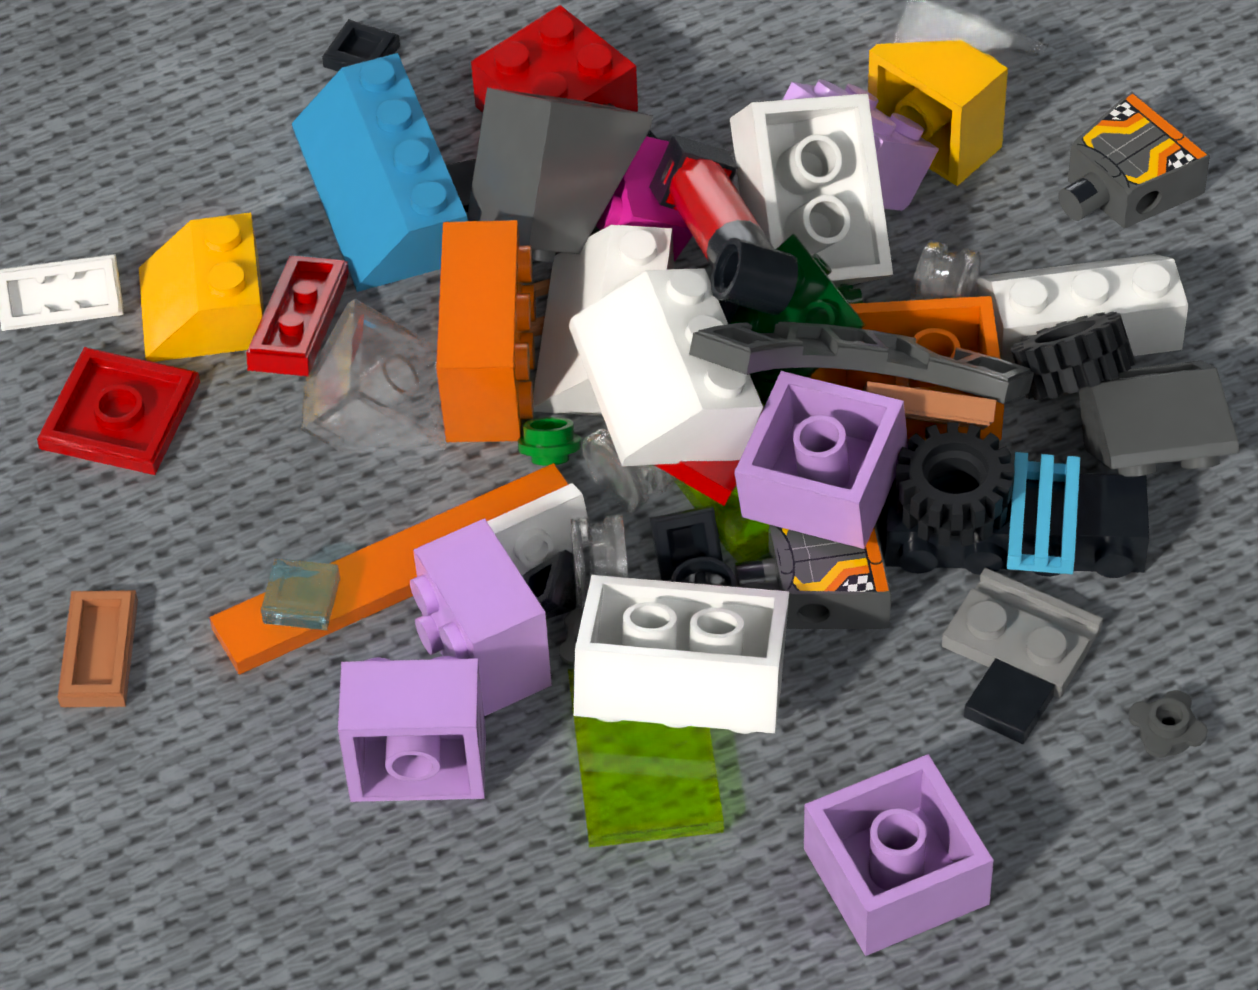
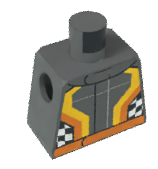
[1058,92,1210,229]
[735,525,891,629]

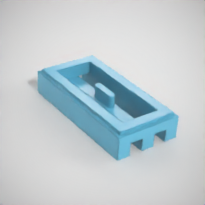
[1007,452,1080,574]

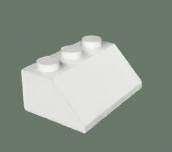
[730,93,893,287]
[533,225,674,417]
[976,254,1188,364]
[569,268,763,466]
[574,575,789,734]

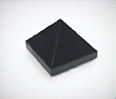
[650,505,723,581]
[524,549,577,619]

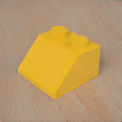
[868,40,1008,186]
[139,212,264,362]

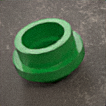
[518,417,581,466]

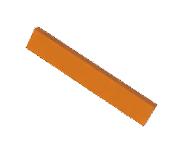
[209,463,569,675]

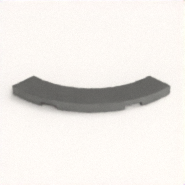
[689,322,1034,404]

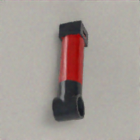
[649,134,798,324]

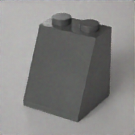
[467,87,653,262]

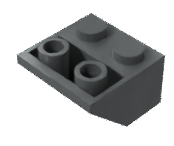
[1079,360,1239,477]

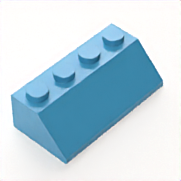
[292,53,468,292]

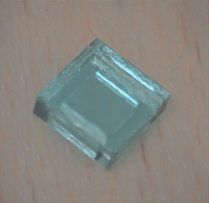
[261,558,340,630]

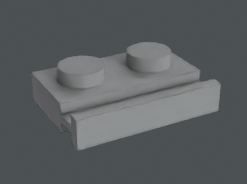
[942,568,1103,698]

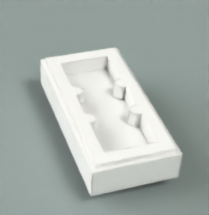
[0,254,124,331]
[487,483,593,575]

